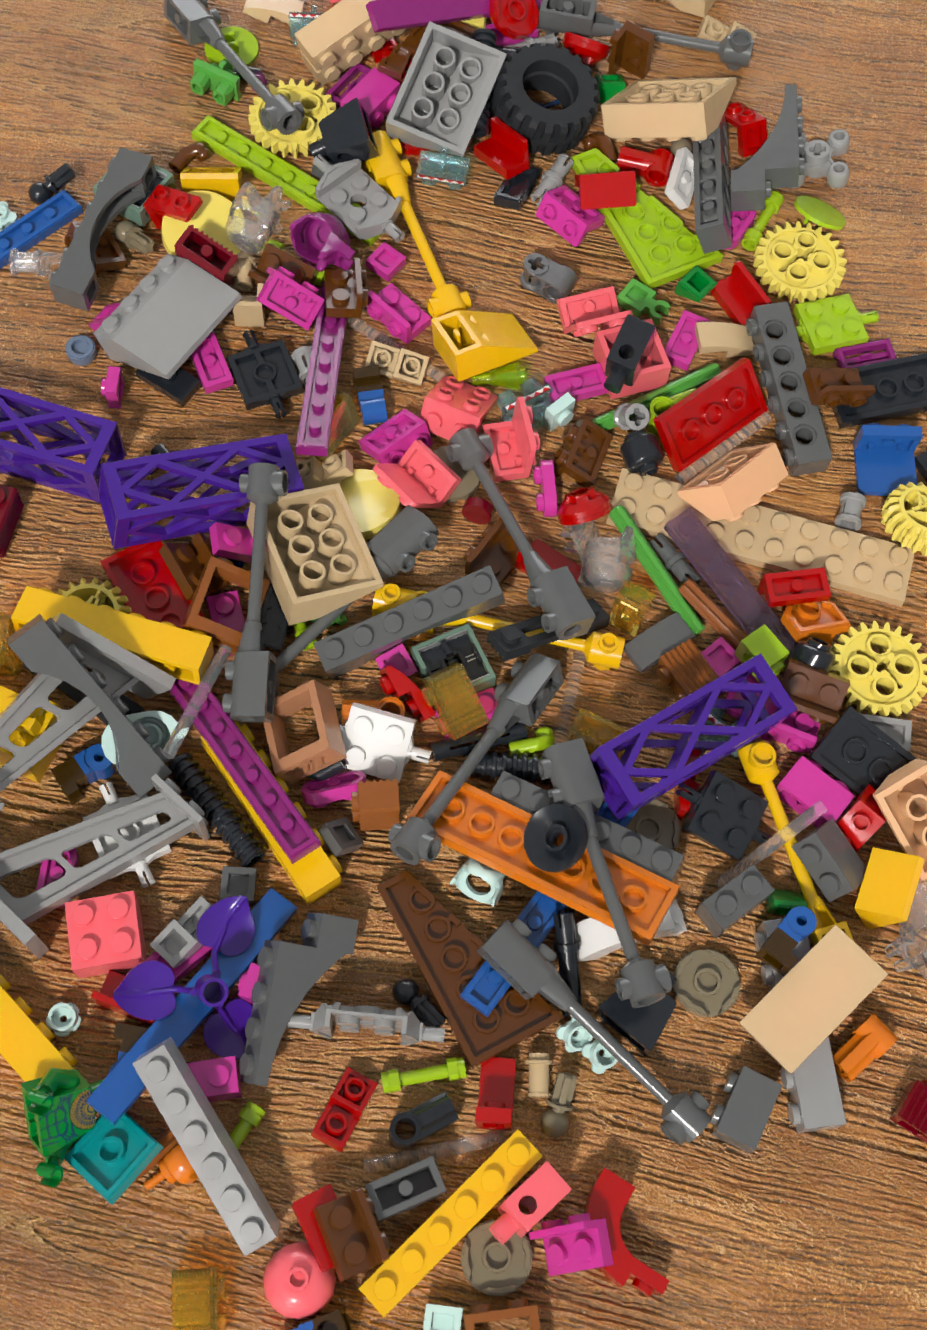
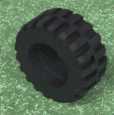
[490,43,600,156]

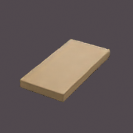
[739,925,888,1075]

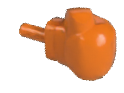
[143,1144,198,1190]

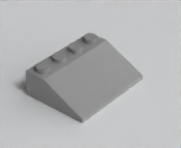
[386,21,507,157]
[93,254,242,380]

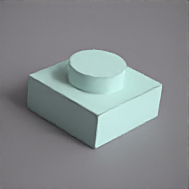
[543,392,576,432]
[423,1303,463,1330]

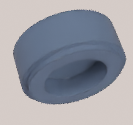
[65,335,97,366]

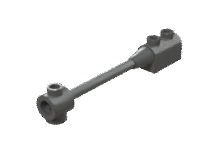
[164,0,304,135]
[538,0,754,71]
[446,428,596,640]
[222,463,289,723]
[275,505,439,696]
[388,653,564,865]
[538,738,672,1008]
[476,919,711,1146]

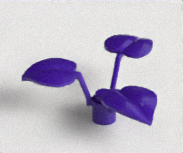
[113,895,255,1060]

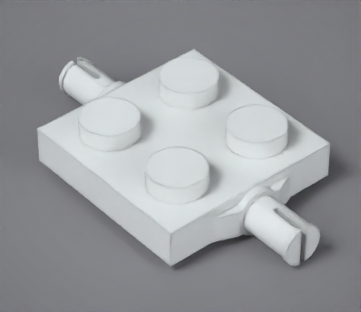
[339,702,432,783]
[83,782,172,888]

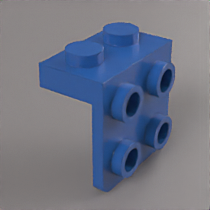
[853,423,923,496]

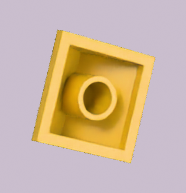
[180,167,242,205]
[854,847,925,929]

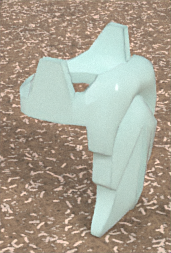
[450,857,505,907]

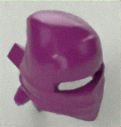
[290,212,355,272]

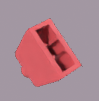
[488,1161,572,1245]

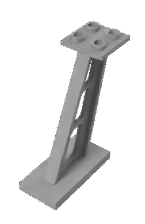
[0,613,176,811]
[0,774,210,959]

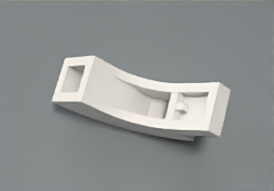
[575,899,687,962]

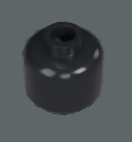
[620,430,664,477]
[791,636,836,672]

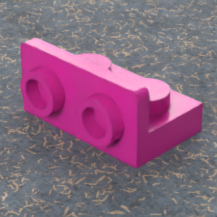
[536,185,606,247]
[256,266,325,331]
[366,283,431,345]
[359,409,433,464]
[756,696,821,754]
[529,1213,614,1276]

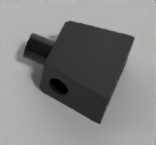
[309,98,380,164]
[604,314,656,394]
[595,972,677,1057]

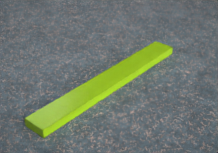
[191,115,382,247]

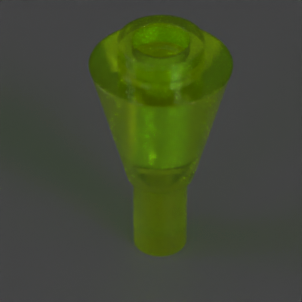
[472,361,527,391]

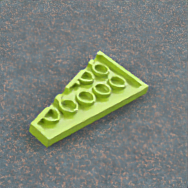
[571,148,723,289]

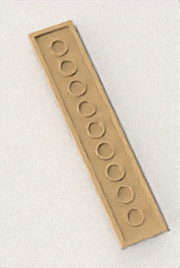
[606,468,915,607]

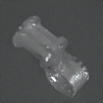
[8,249,62,279]

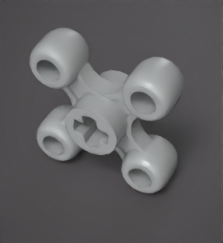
[790,129,850,189]

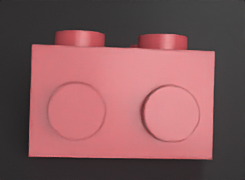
[556,286,633,338]
[420,376,498,440]
[481,397,540,482]
[373,440,462,509]

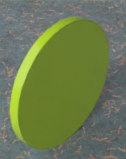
[205,27,259,71]
[794,195,846,230]

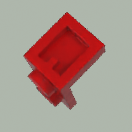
[724,102,767,158]
[143,184,203,230]
[836,785,886,852]
[475,1057,516,1131]

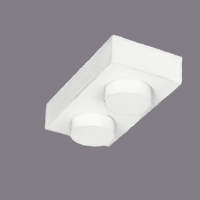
[664,147,694,210]

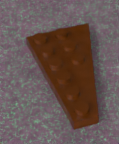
[377,870,564,1069]

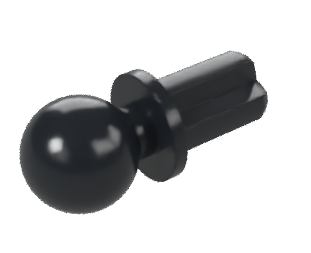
[28,163,76,205]
[392,977,446,1028]

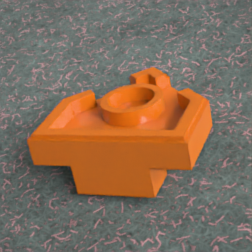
[780,601,851,644]

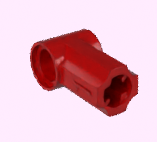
[617,146,674,187]

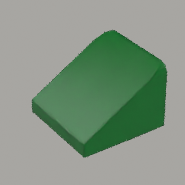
[595,74,626,104]
[674,265,718,303]
[766,889,807,915]

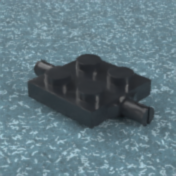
[227,330,303,419]
[676,771,774,861]

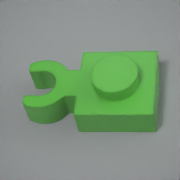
[617,278,670,325]

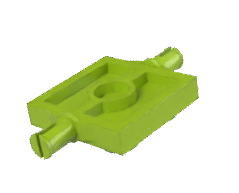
[793,294,879,356]

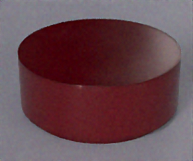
[462,497,494,525]

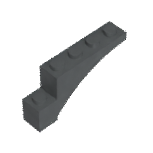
[730,84,805,211]
[239,913,359,1086]

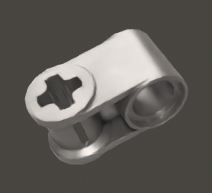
[520,253,577,304]

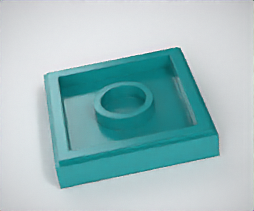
[64,1113,163,1205]

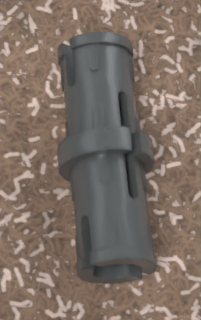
[649,533,702,585]

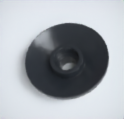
[524,804,588,873]

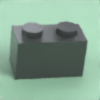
[791,818,866,903]
[695,864,775,938]
[709,1066,782,1154]
[365,1156,447,1223]

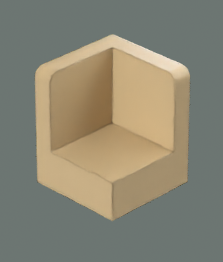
[233,283,266,327]

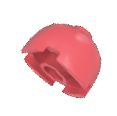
[263,1241,336,1320]

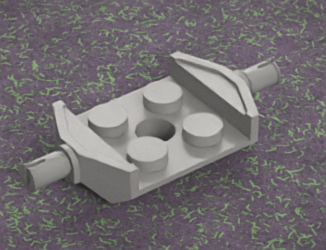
[313,154,405,243]
[288,1002,445,1046]

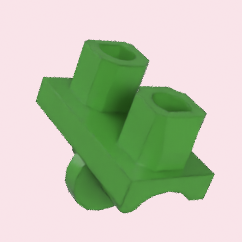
[190,58,242,106]

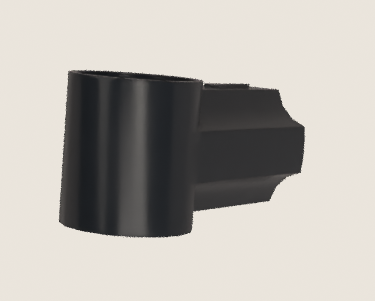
[388,1091,459,1151]

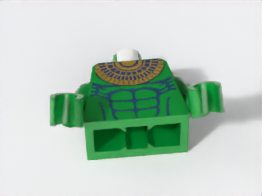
[21,1068,104,1188]

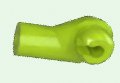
[509,727,555,756]

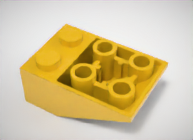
[431,310,538,382]

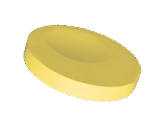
[161,190,246,256]
[336,469,402,540]

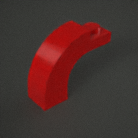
[584,1167,670,1297]

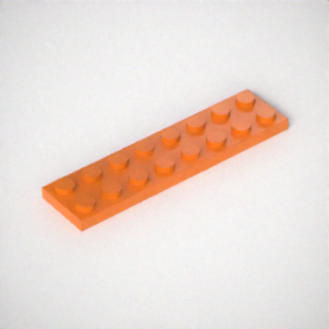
[406,770,680,946]

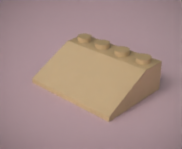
[601,77,737,142]
[247,483,384,625]

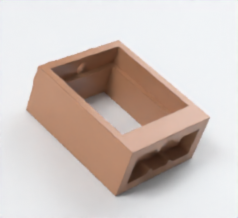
[263,679,347,784]

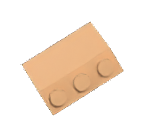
[677,443,789,522]
[873,759,927,882]

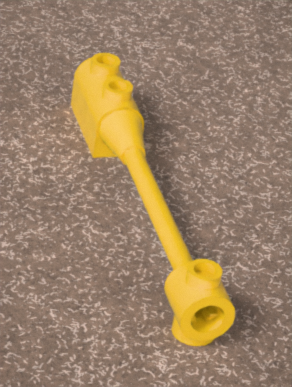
[362,131,471,320]
[372,583,625,670]
[738,741,854,947]

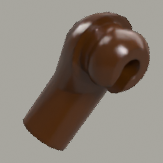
[582,133,618,163]
[169,142,210,173]

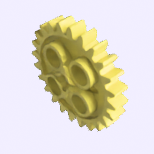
[248,78,336,159]
[753,221,847,303]
[830,621,927,718]

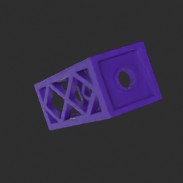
[0,387,127,503]
[98,433,304,549]
[590,653,797,821]

